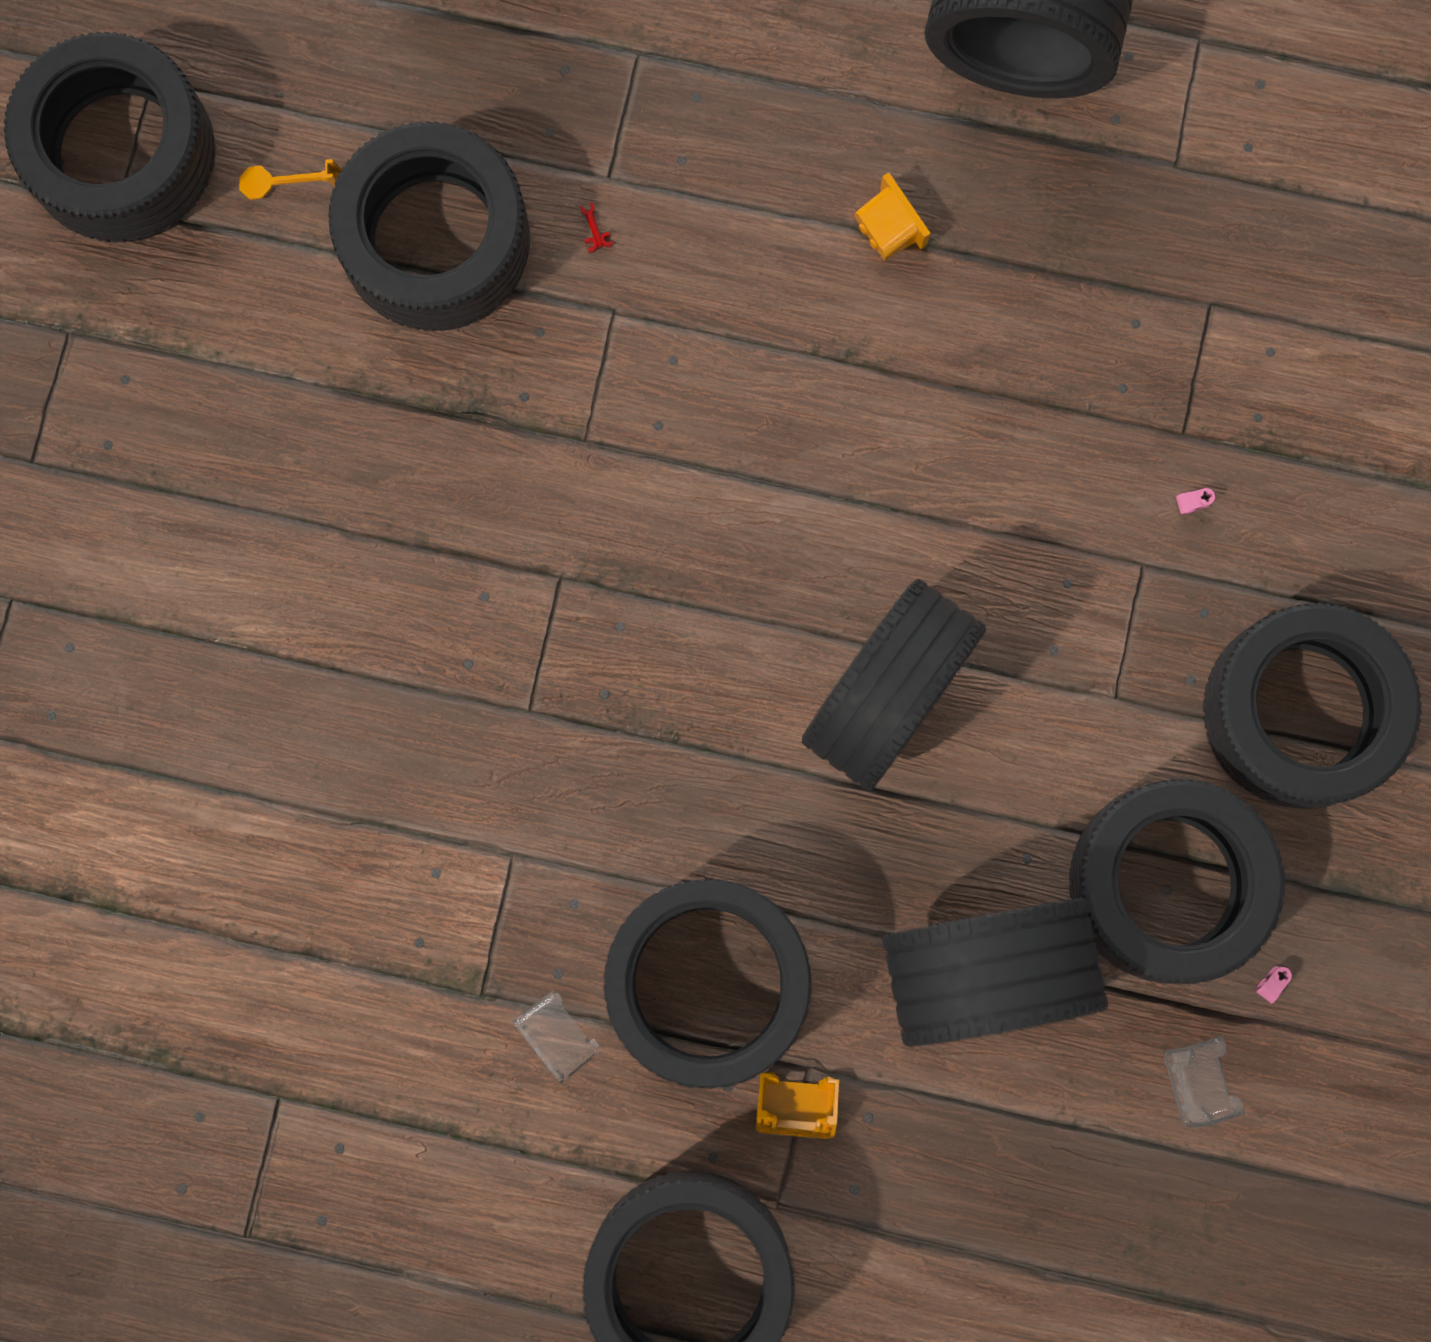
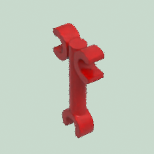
[580,202,613,253]

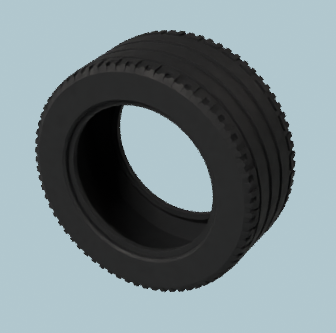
[4,32,215,243]
[328,121,530,331]
[801,578,986,791]
[1203,603,1422,809]
[1069,779,1285,984]

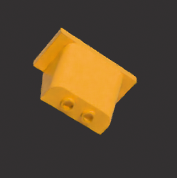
[854,173,930,261]

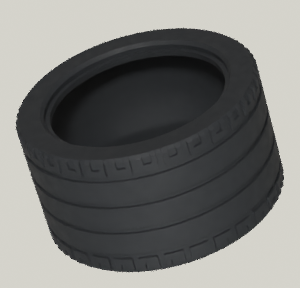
[924,0,1133,99]
[603,879,812,1089]
[882,898,1109,1047]
[582,1170,794,1342]

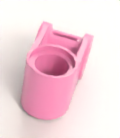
[1175,488,1215,515]
[1255,966,1292,1004]

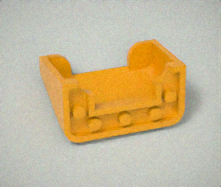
[756,1072,839,1139]

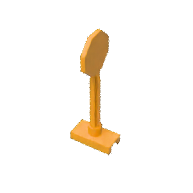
[239,159,342,200]

